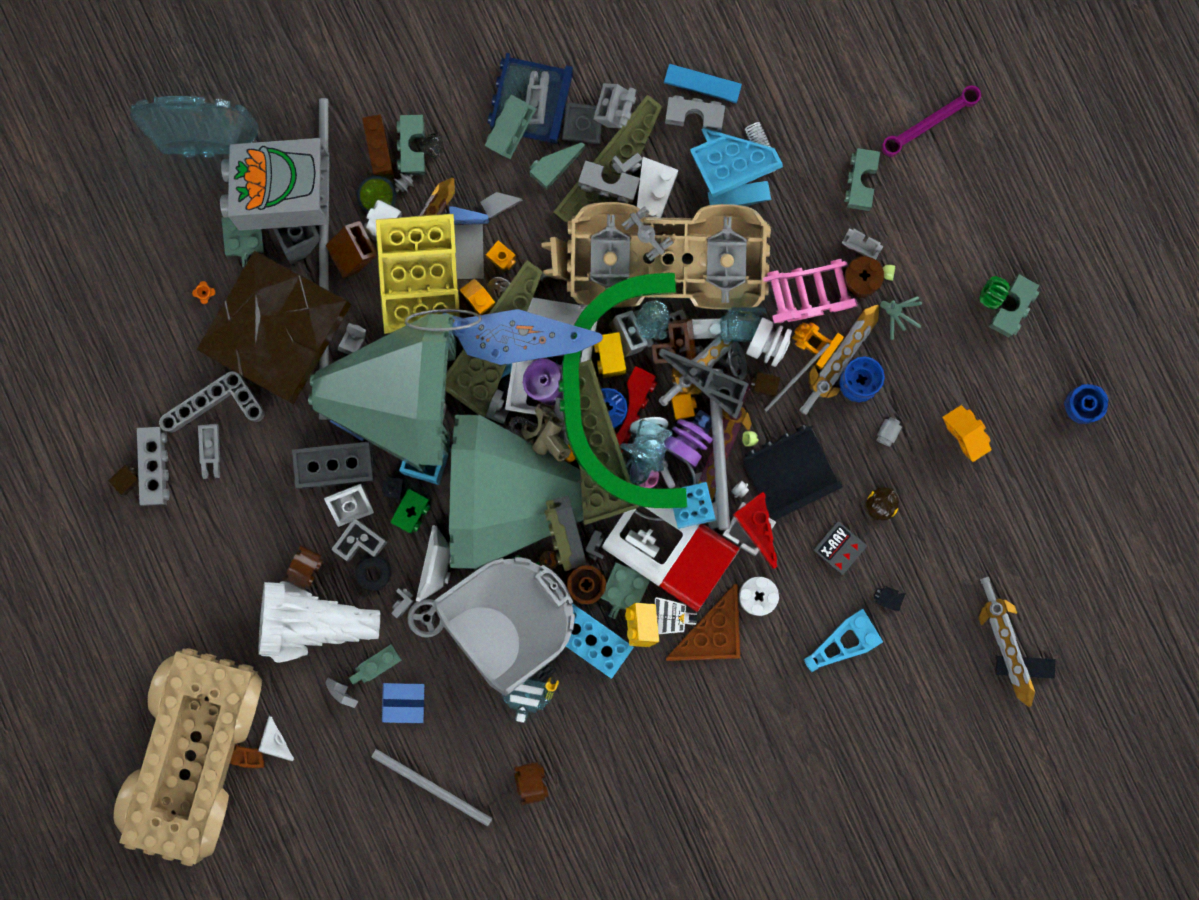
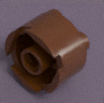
[843,256,884,298]
[283,545,323,590]
[565,565,606,604]
[514,762,549,805]

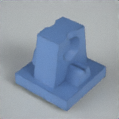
[692,410,712,434]

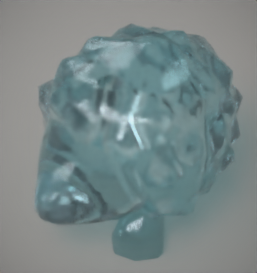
[636,300,670,340]

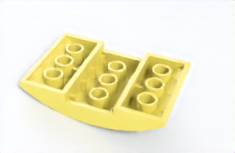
[376,214,460,334]

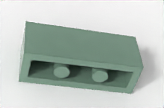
[485,95,537,159]

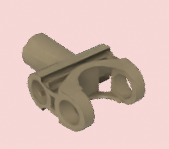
[522,404,571,461]

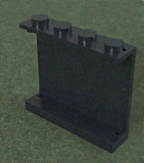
[742,424,843,521]

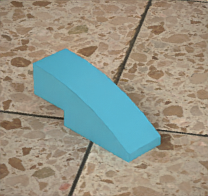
[707,181,771,206]

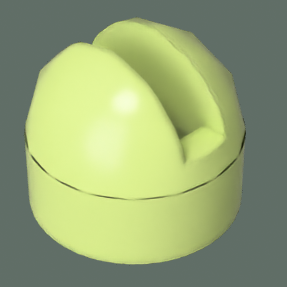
[883,265,895,281]
[742,431,759,446]

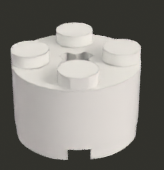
[363,200,402,241]
[739,577,779,616]

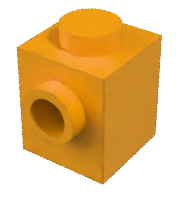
[486,240,516,272]
[671,392,697,421]

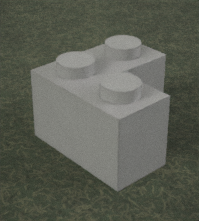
[331,518,387,562]

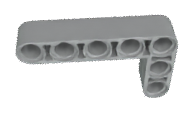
[159,371,265,433]

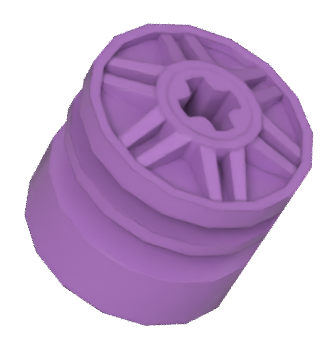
[662,418,713,467]

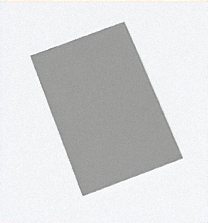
[454,224,484,279]

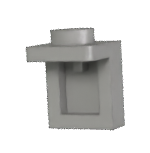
[612,153,642,174]
[338,323,366,354]

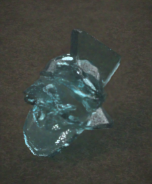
[620,419,672,485]

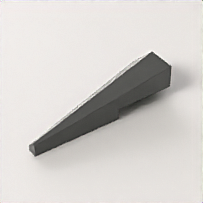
[659,348,749,419]

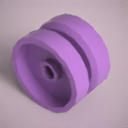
[522,359,562,405]

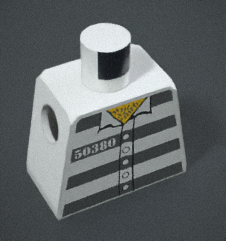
[655,597,697,634]

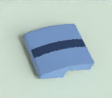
[382,683,424,723]

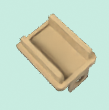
[541,237,571,281]

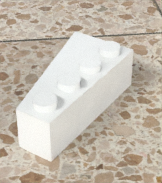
[637,157,678,218]

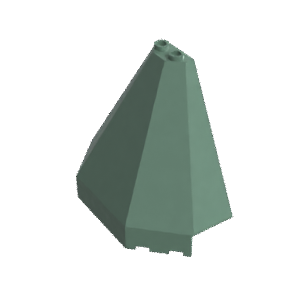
[308,313,457,472]
[449,415,584,570]

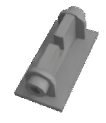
[842,228,883,260]

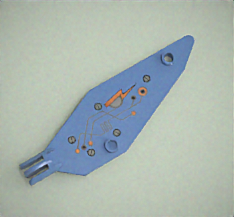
[443,309,602,365]

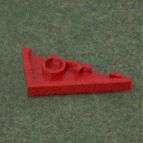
[733,492,778,569]

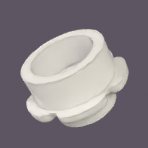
[731,480,749,498]

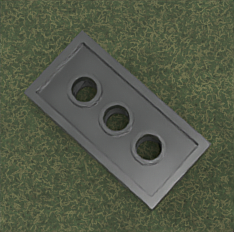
[292,442,375,489]

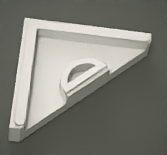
[258,716,294,761]

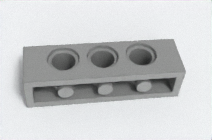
[137,427,170,506]

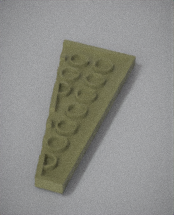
[553,95,662,225]
[445,260,543,417]

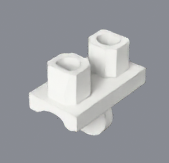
[625,529,660,558]

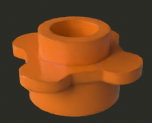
[192,281,216,304]

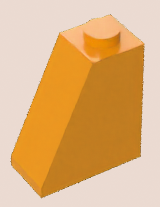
[459,279,496,315]

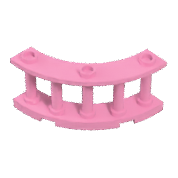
[763,259,858,323]

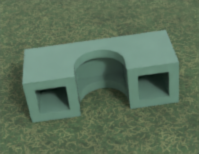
[397,115,425,175]
[844,148,880,211]
[989,274,1040,338]

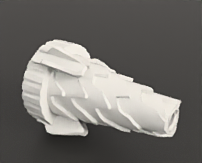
[258,581,380,663]

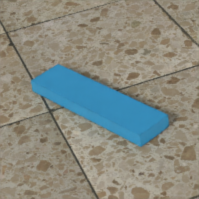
[664,64,742,104]

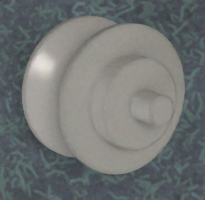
[394,173,414,193]

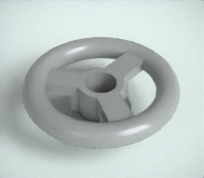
[407,599,444,637]

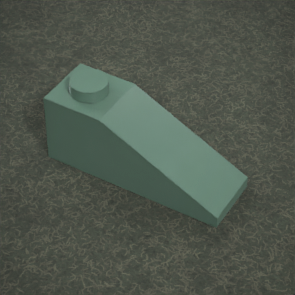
[530,142,585,190]

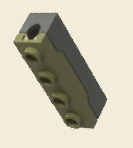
[544,495,587,571]

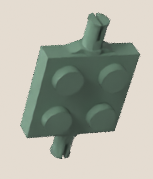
[222,217,264,268]
[601,562,650,619]

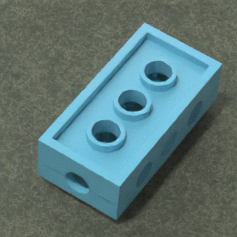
[566,603,634,679]

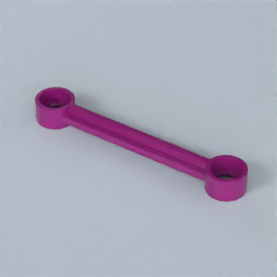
[882,85,981,157]

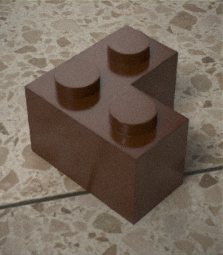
[652,319,696,364]

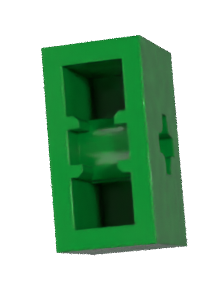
[390,489,431,534]

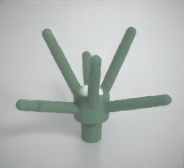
[880,296,922,340]

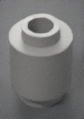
[876,417,902,447]

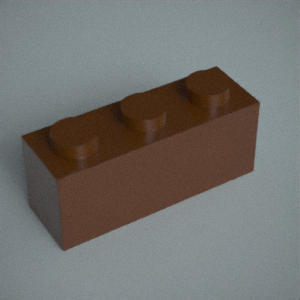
[362,114,394,176]

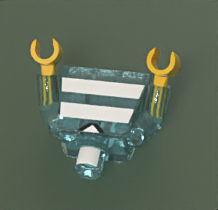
[502,677,559,723]

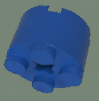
[1064,384,1108,424]

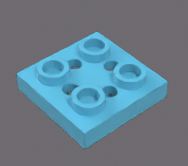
[673,482,716,529]

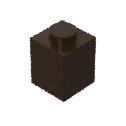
[750,372,780,398]
[108,465,139,495]

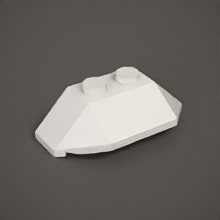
[416,525,451,602]

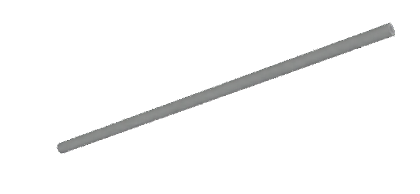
[319,98,329,420]

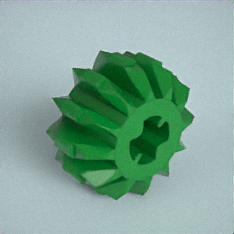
[979,276,1010,309]

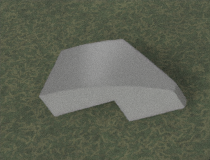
[480,192,523,218]
[325,677,358,708]

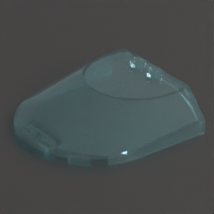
[130,96,258,157]

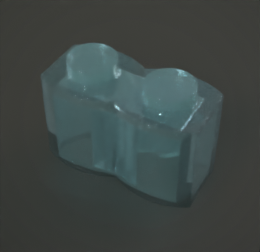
[721,312,761,342]

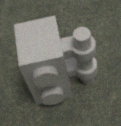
[593,83,636,128]
[609,310,654,358]

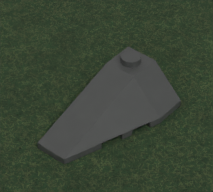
[273,225,321,264]

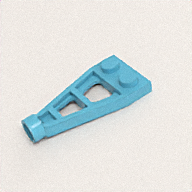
[804,609,883,672]

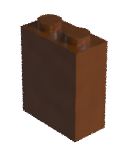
[325,221,378,278]

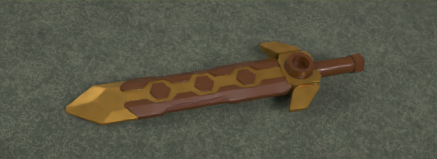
[379,178,455,289]

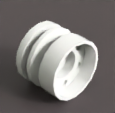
[746,317,792,367]

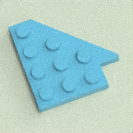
[690,128,783,198]

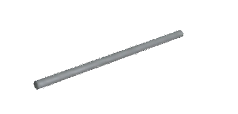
[764,343,830,412]

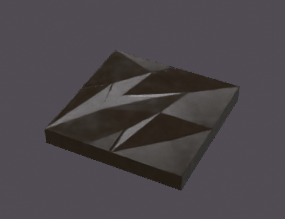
[196,251,352,405]

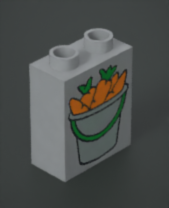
[220,138,330,231]

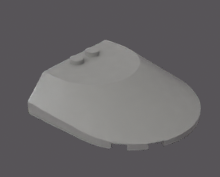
[433,557,575,696]

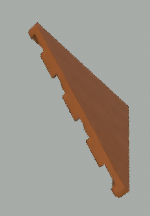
[666,584,740,661]

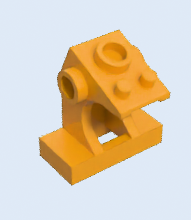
[792,322,844,370]

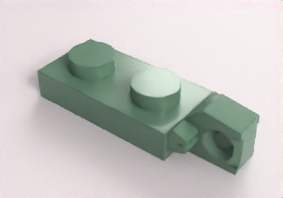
[349,644,402,684]

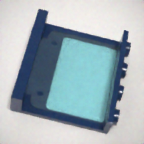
[487,53,573,144]

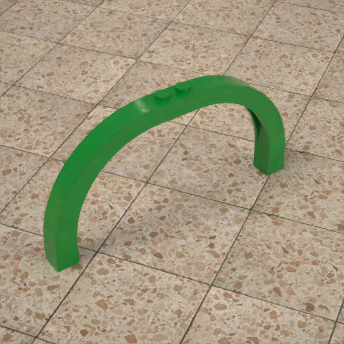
[558,273,687,508]

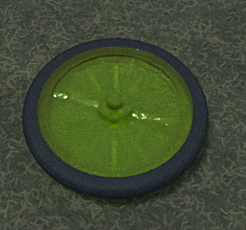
[357,175,397,213]

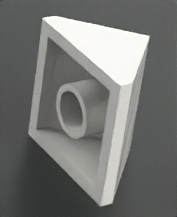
[324,484,374,527]

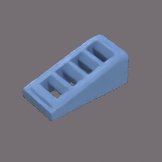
[449,206,489,225]

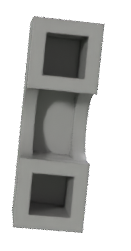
[665,95,725,132]
[578,160,640,204]

